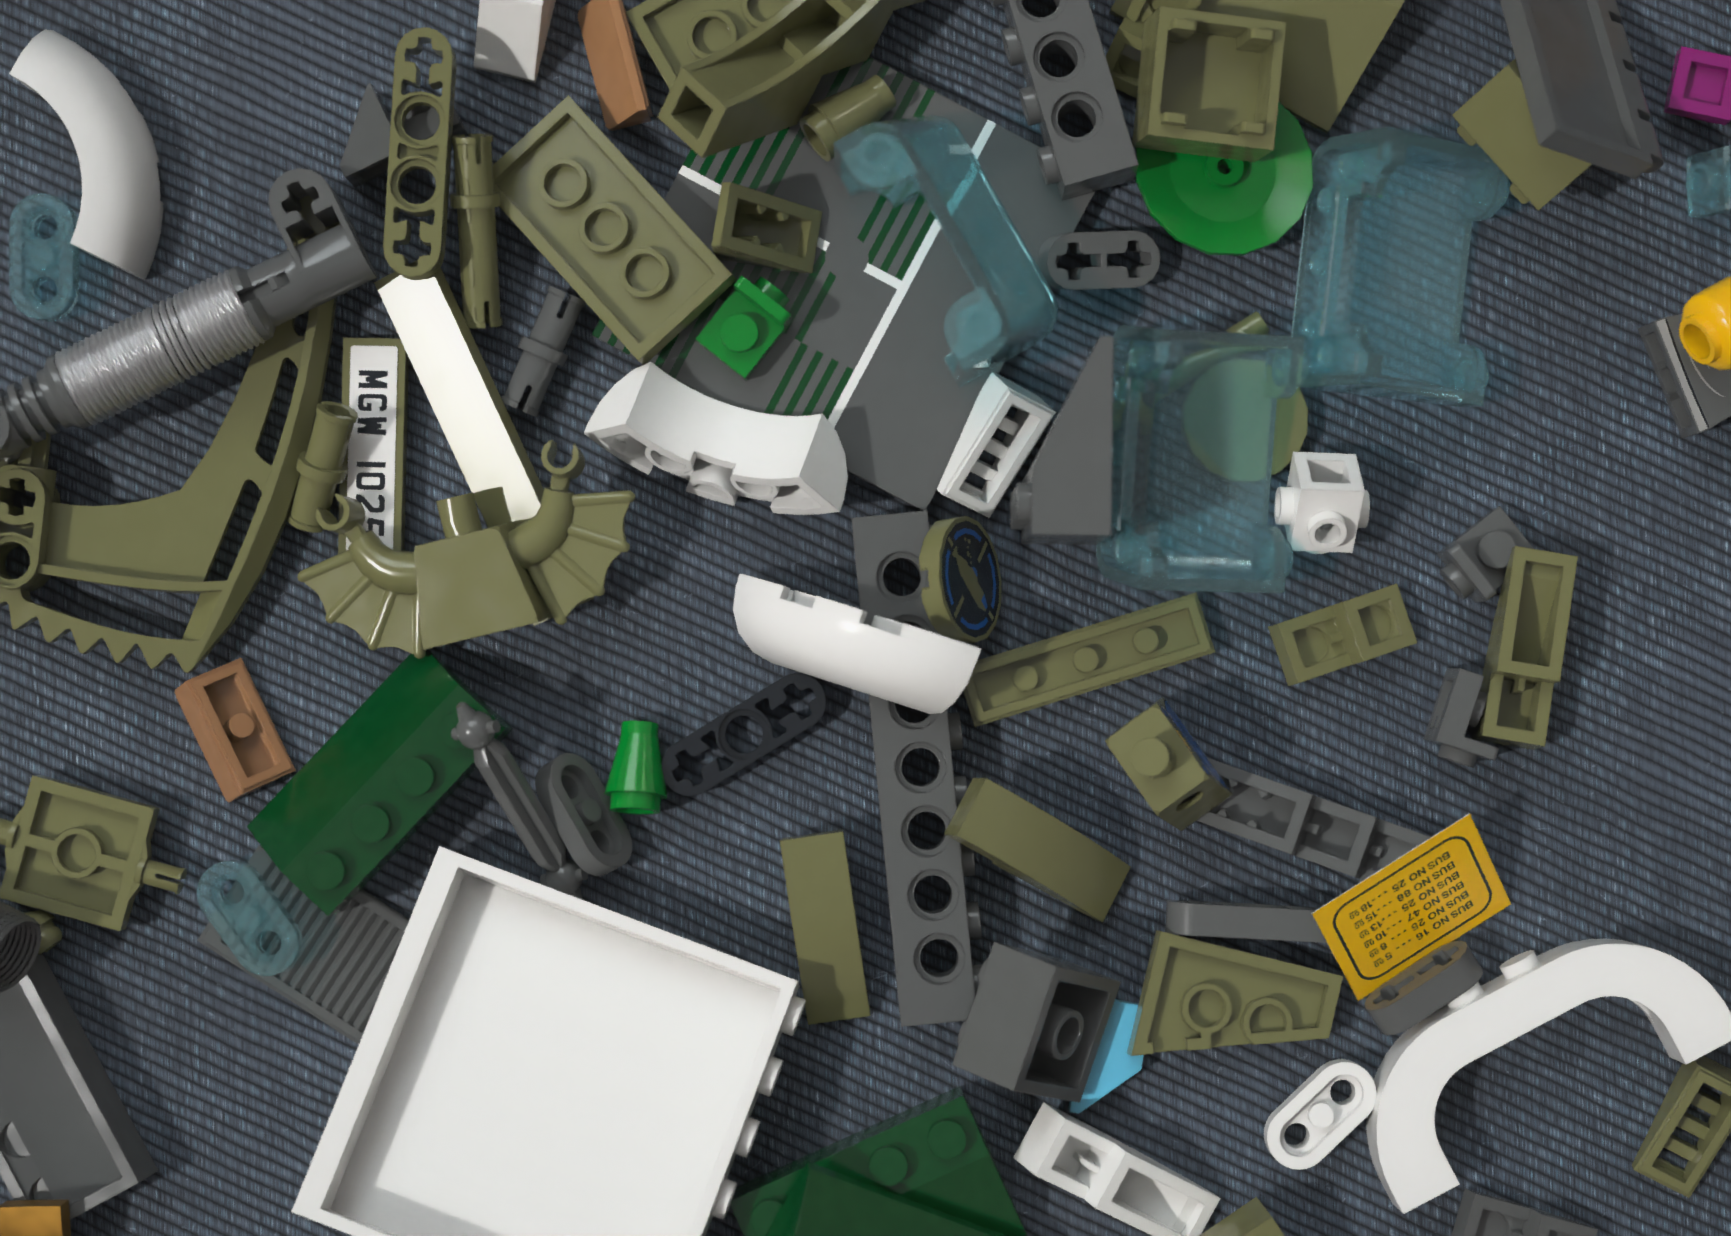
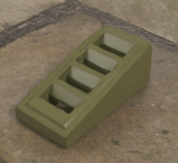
[1632,1056,1731,1198]

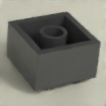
[952,942,1121,1103]

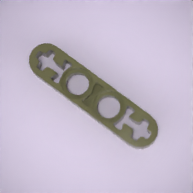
[383,27,457,281]

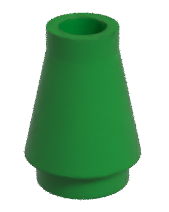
[604,721,667,815]

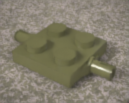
[0,775,187,931]

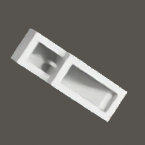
[1013,1102,1221,1236]

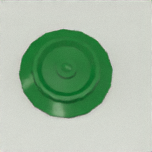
[1135,102,1313,256]

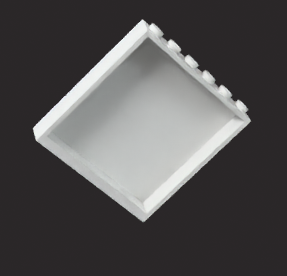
[291,846,806,1236]

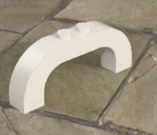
[1366,939,1731,1214]

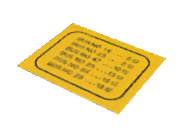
[1312,813,1511,1001]

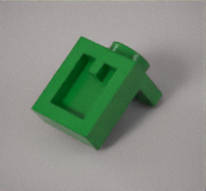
[695,275,793,381]

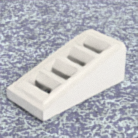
[937,372,1056,518]

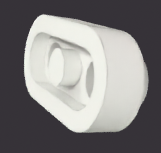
[1264,1059,1377,1170]

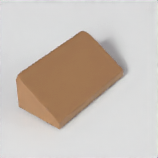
[578,0,653,131]
[175,658,296,803]

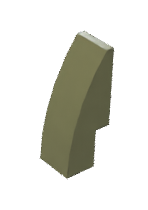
[1472,546,1578,750]
[944,778,1131,923]
[780,829,870,1025]

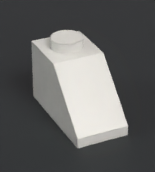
[474,0,556,83]

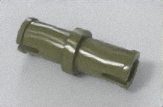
[287,401,358,533]

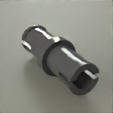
[501,285,586,417]

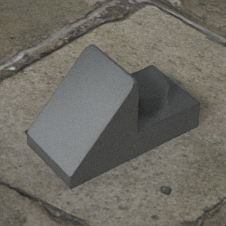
[340,83,468,188]

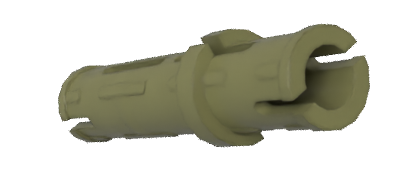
[450,133,503,328]

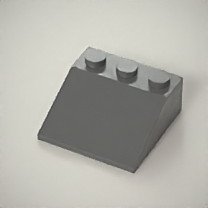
[1010,336,1114,545]

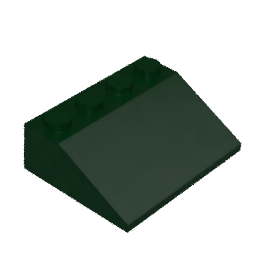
[730,1086,1028,1236]

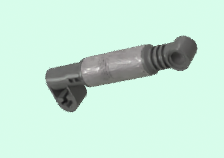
[0,168,377,467]

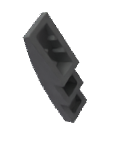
[1179,758,1431,880]

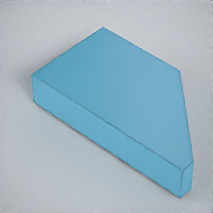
[1068,999,1144,1114]

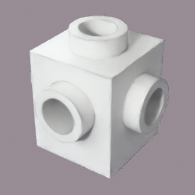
[1274,452,1370,554]

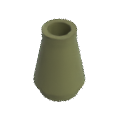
[799,75,896,161]

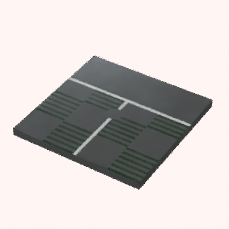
[592,57,1095,511]

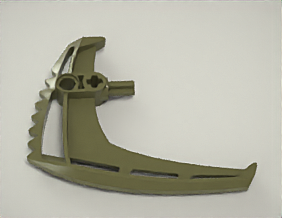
[0,196,341,673]

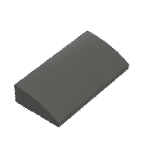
[0,954,159,1220]

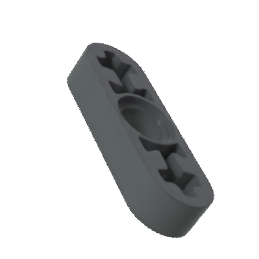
[1165,900,1327,943]

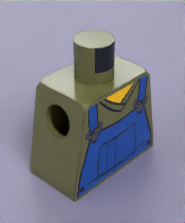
[1105,697,1233,831]

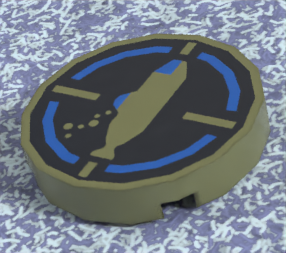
[919,516,1002,643]

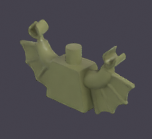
[297,440,635,659]

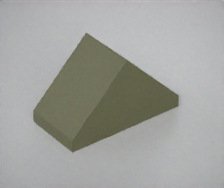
[711,182,822,273]

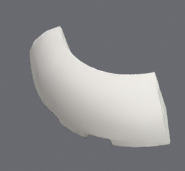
[9,30,163,280]
[584,362,848,515]
[733,574,981,714]

